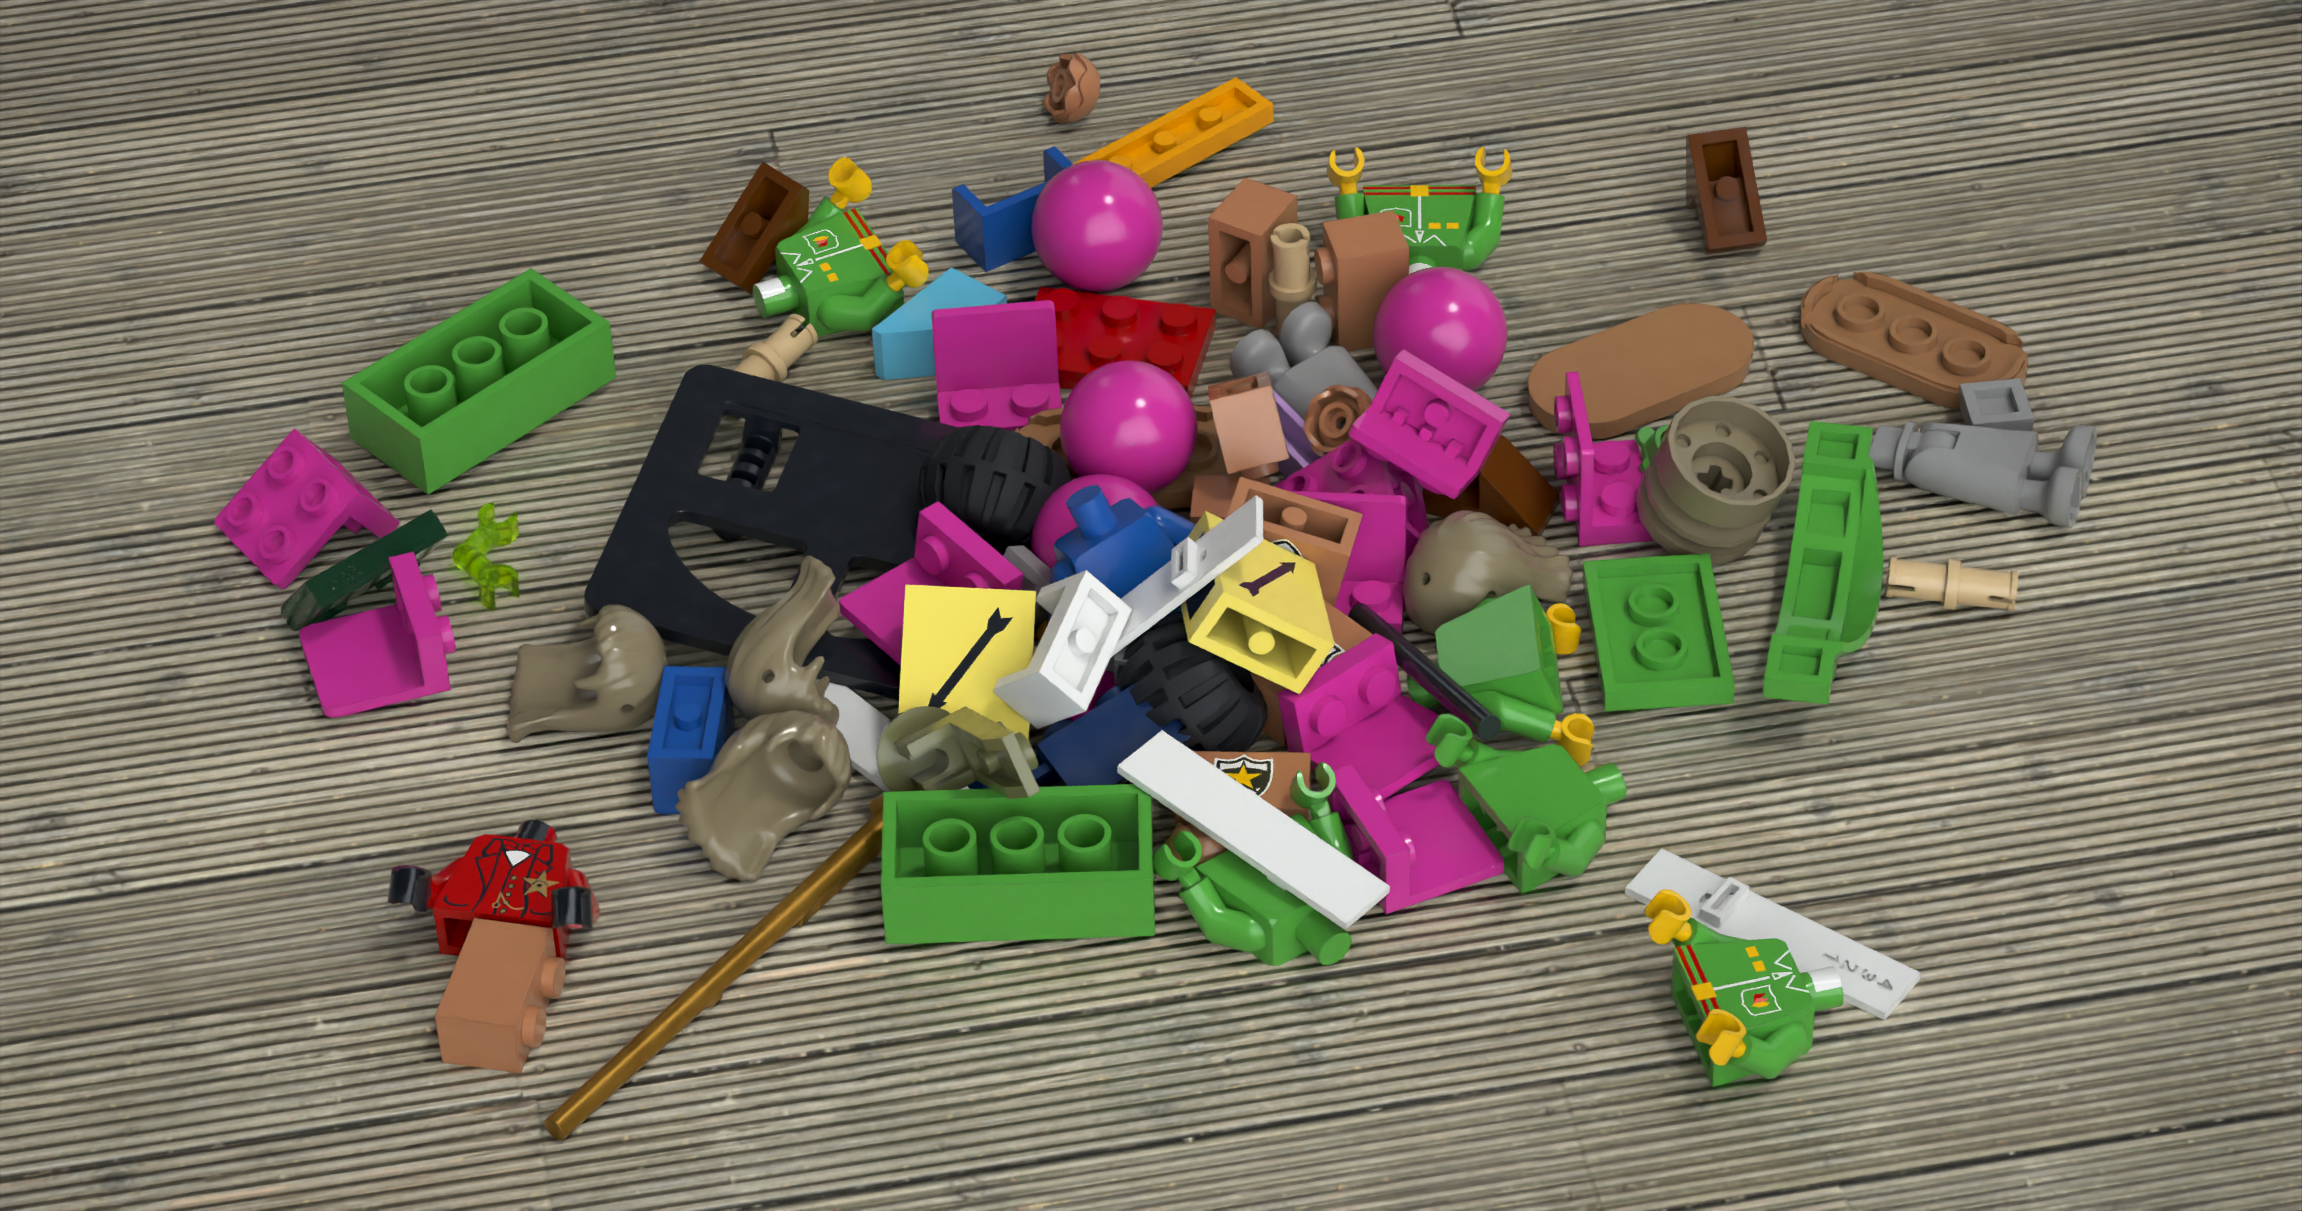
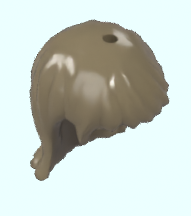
[1402,510,1573,636]
[724,555,840,725]
[507,605,668,743]
[675,710,851,882]

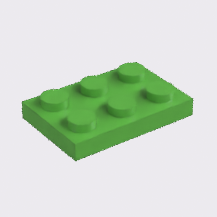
[1582,553,1735,712]

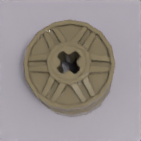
[1635,396,1796,565]

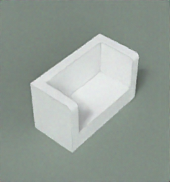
[993,570,1133,729]

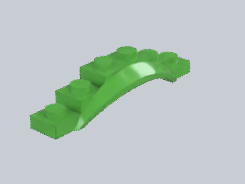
[1763,421,1883,705]

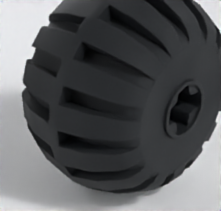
[918,425,1071,552]
[1117,612,1267,752]

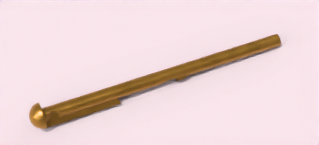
[544,795,883,1141]

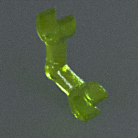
[452,501,520,610]

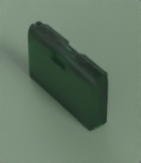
[281,509,448,631]

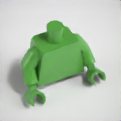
[1425,714,1627,894]
[1153,762,1354,966]

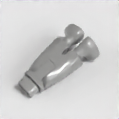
[1230,301,1378,429]
[1870,421,2097,528]

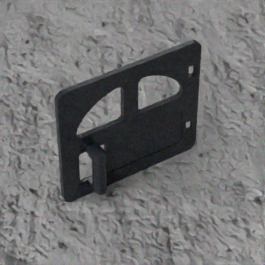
[584,365,1005,700]

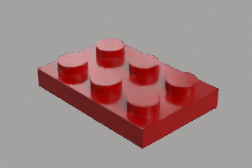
[1034,286,1216,399]

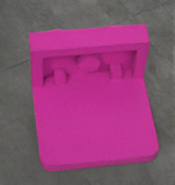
[299,552,456,718]

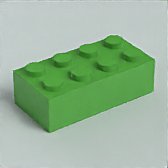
[342,268,616,495]
[881,784,1155,944]

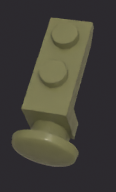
[876,706,1040,799]

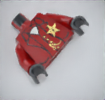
[387,820,600,962]

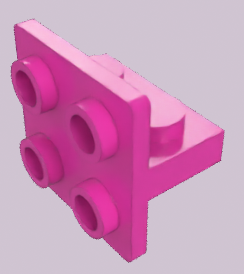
[1348,349,1511,499]

